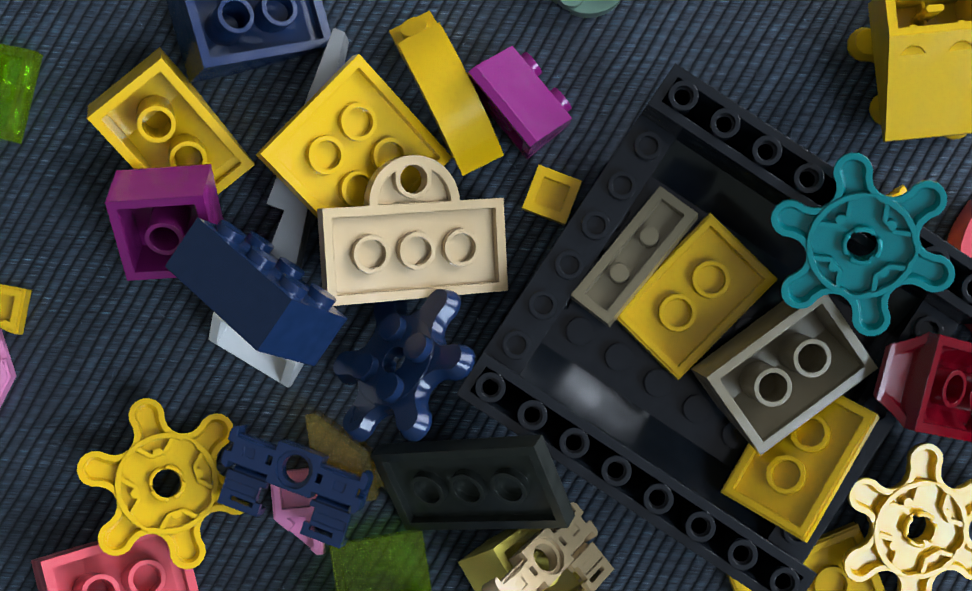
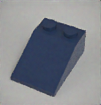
[166,0,331,83]

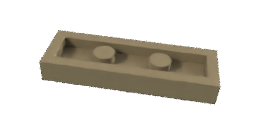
[571,186,698,328]

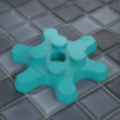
[771,152,955,336]

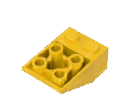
[868,0,972,142]

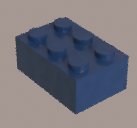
[165,217,348,366]

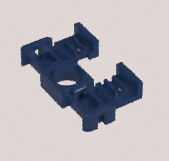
[217,425,374,549]

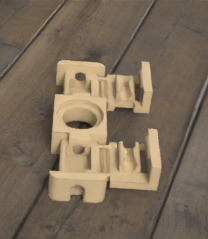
[482,502,614,591]

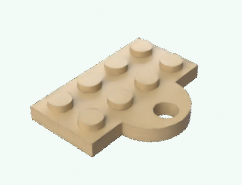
[317,155,508,306]

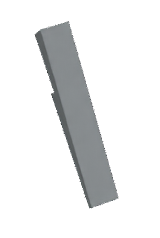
[266,28,349,269]

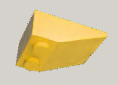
[87,47,255,194]

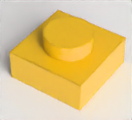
[522,164,582,226]

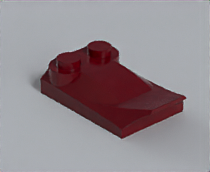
[873,332,972,442]

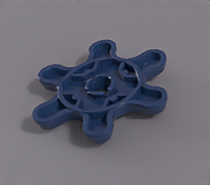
[333,289,475,442]

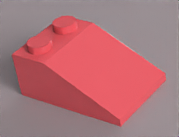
[31,534,199,591]

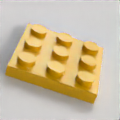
[256,54,452,219]

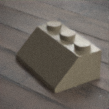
[691,295,878,455]

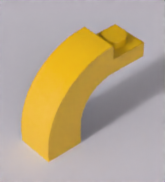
[389,10,504,176]

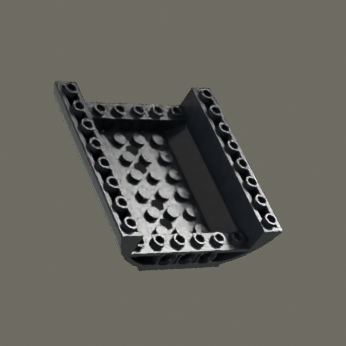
[456,63,972,591]

